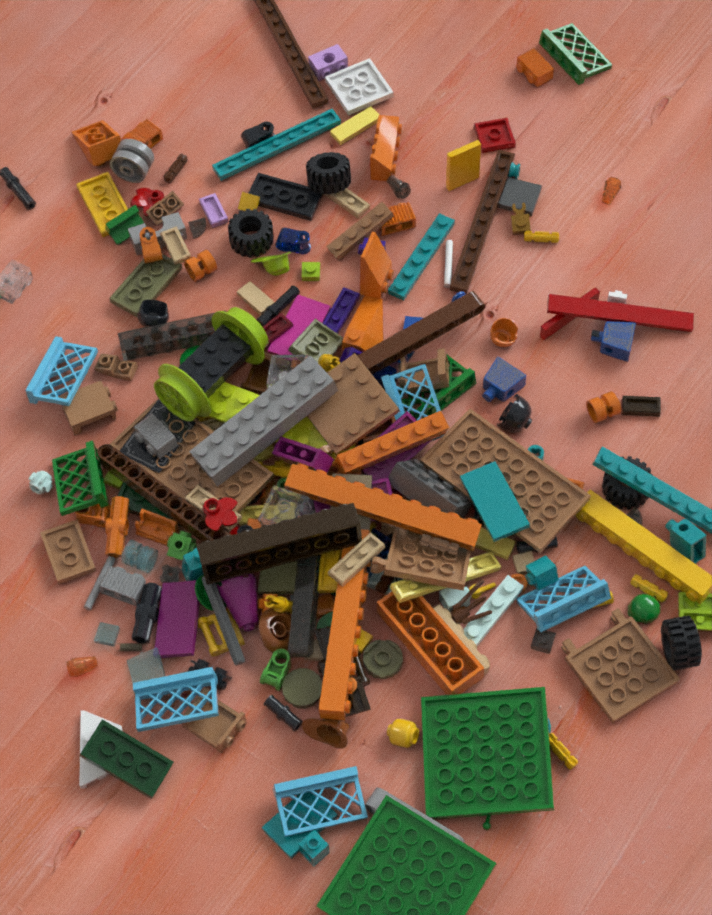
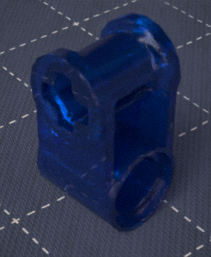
[275,228,311,254]

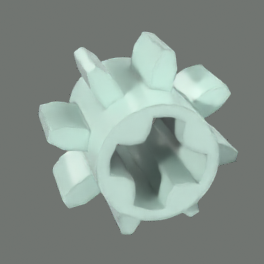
[29,470,53,494]

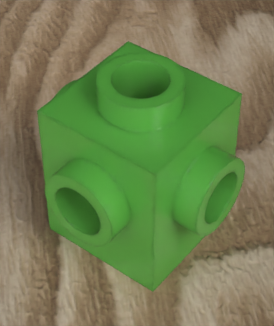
[167,530,197,560]

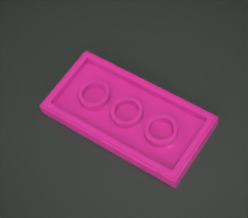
[267,295,331,362]

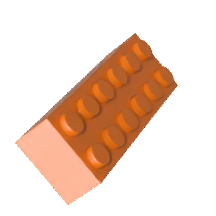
[377,592,484,695]

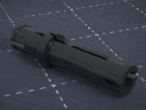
[0,167,36,210]
[256,285,300,327]

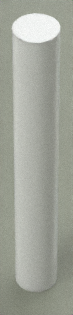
[444,240,453,288]

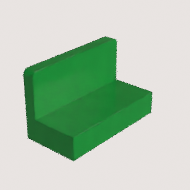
[105,205,146,245]

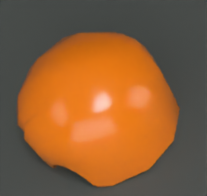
[490,318,518,348]

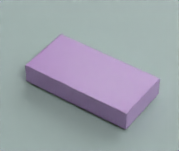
[199,193,229,228]

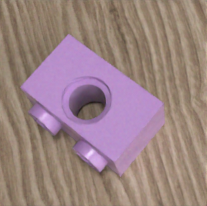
[308,44,348,81]

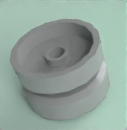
[110,139,154,183]

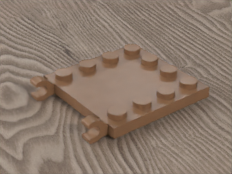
[307,353,400,456]
[370,522,471,591]
[561,608,680,724]

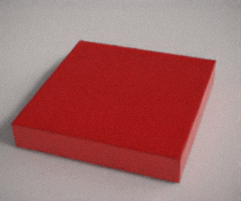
[474,118,516,153]

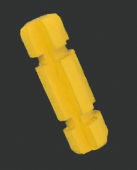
[524,231,559,243]
[630,574,668,602]
[549,733,578,770]

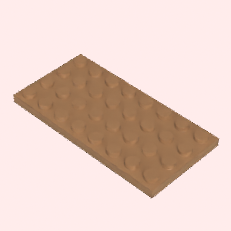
[110,398,274,529]
[420,409,591,553]

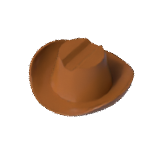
[259,609,300,653]

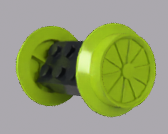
[154,307,269,422]

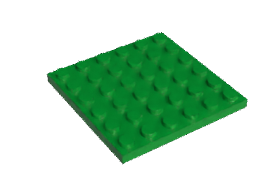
[421,687,554,820]
[317,795,497,915]

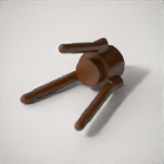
[450,579,492,625]

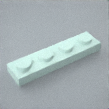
[463,575,524,646]

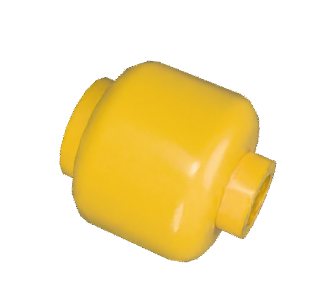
[387,719,419,748]

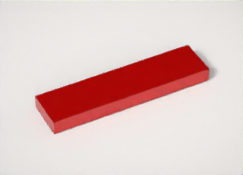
[540,287,600,340]

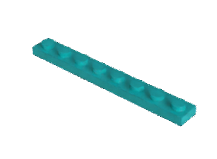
[212,109,341,181]
[592,446,712,534]

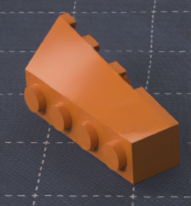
[370,115,402,182]

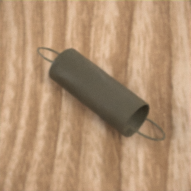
[114,643,148,651]

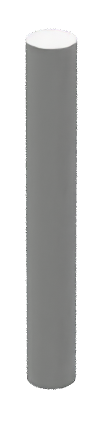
[84,556,115,610]

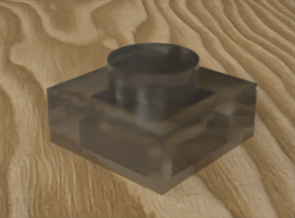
[531,628,556,654]

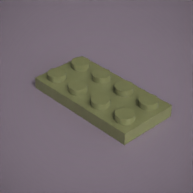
[109,254,182,317]

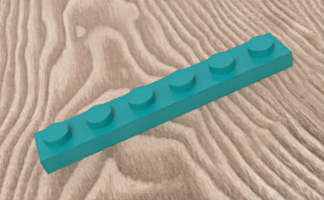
[388,213,455,301]

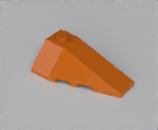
[342,296,383,352]

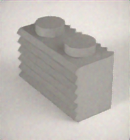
[134,413,178,459]
[99,566,146,606]

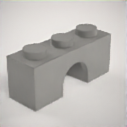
[128,212,187,255]

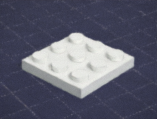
[325,58,394,116]

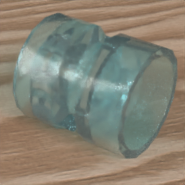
[121,540,158,573]

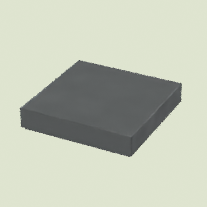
[498,177,542,216]

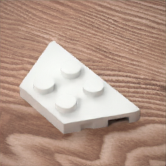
[79,710,123,789]

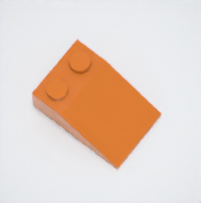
[72,120,121,166]
[360,232,394,299]

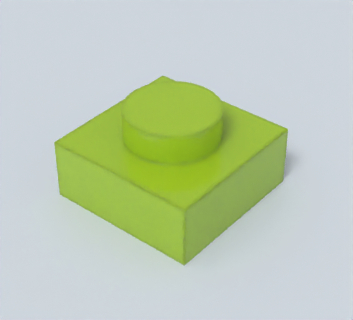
[301,262,320,281]

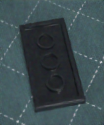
[248,173,324,221]

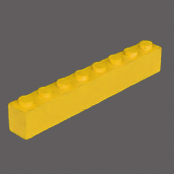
[576,490,712,605]

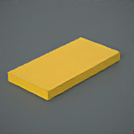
[76,172,128,238]

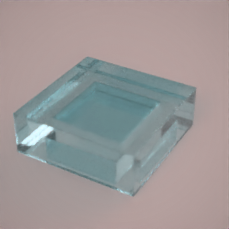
[94,622,120,647]

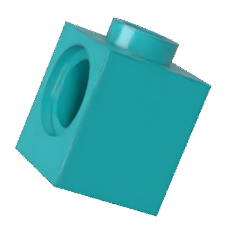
[298,830,330,867]

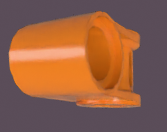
[140,227,163,264]
[74,500,111,528]

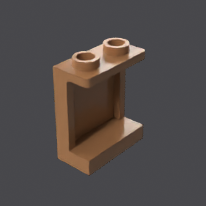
[398,348,449,395]
[59,381,118,435]
[181,687,247,753]

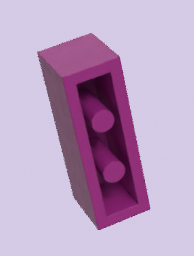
[272,436,334,473]

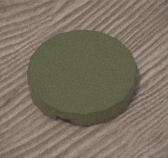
[363,640,403,679]
[282,668,322,708]

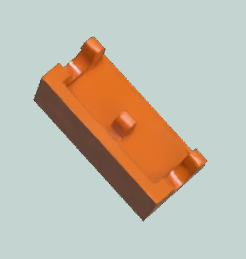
[135,509,179,546]

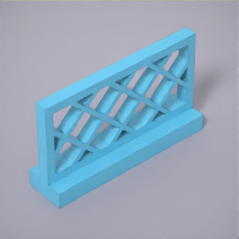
[25,336,98,406]
[381,364,448,441]
[516,566,611,632]
[133,667,219,732]
[273,766,368,837]

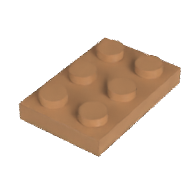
[40,520,96,584]

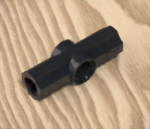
[132,582,162,644]

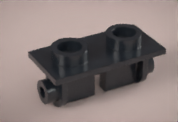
[188,658,232,690]

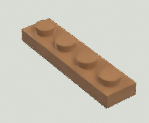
[327,202,394,261]

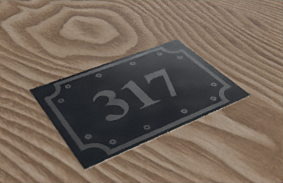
[120,400,199,473]

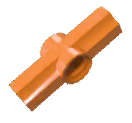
[105,496,129,558]

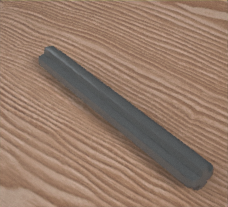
[202,577,245,666]

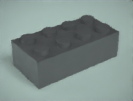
[389,459,473,518]

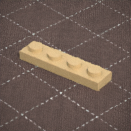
[433,604,490,675]

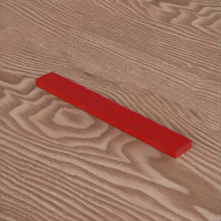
[547,294,694,332]

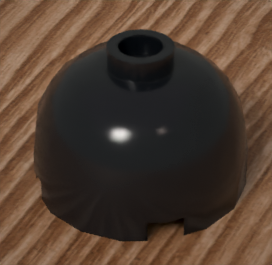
[497,394,532,433]

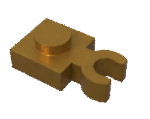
[511,203,531,235]

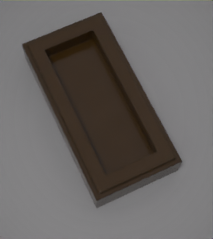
[622,396,661,417]

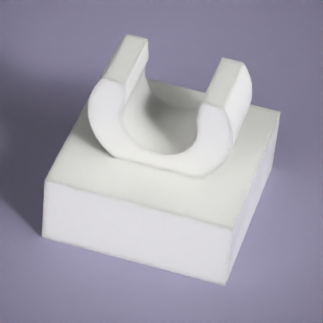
[608,290,627,304]

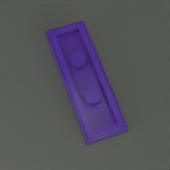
[323,287,360,334]

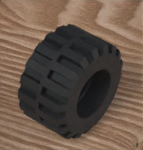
[306,152,351,194]
[228,209,274,257]
[602,456,653,510]
[661,615,702,671]

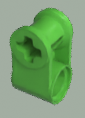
[260,649,291,691]

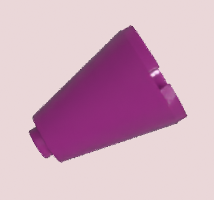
[217,574,259,632]

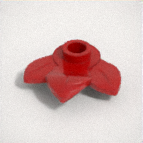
[130,188,164,216]
[203,497,238,531]

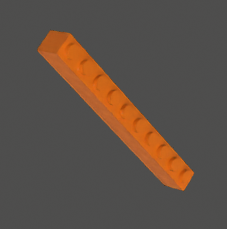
[284,463,482,552]
[319,529,371,721]

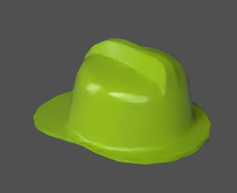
[251,251,291,276]

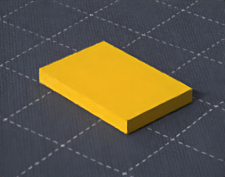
[446,140,481,191]

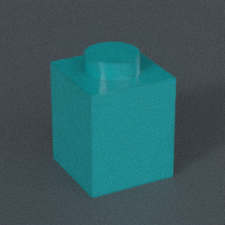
[525,555,559,591]

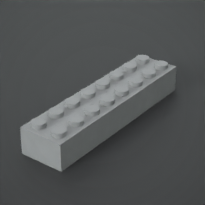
[189,355,338,487]

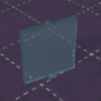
[127,647,166,683]

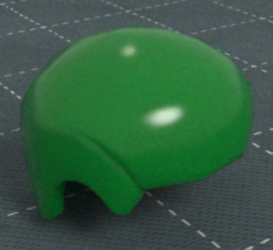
[627,594,660,625]

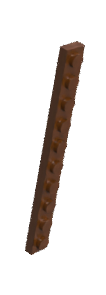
[254,0,328,109]
[450,150,515,294]

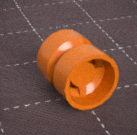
[184,249,218,282]
[586,391,621,423]

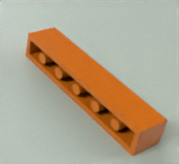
[334,411,449,474]

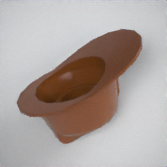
[302,718,349,749]

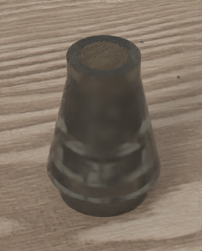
[387,175,411,199]

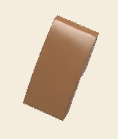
[146,191,184,225]
[94,354,138,381]

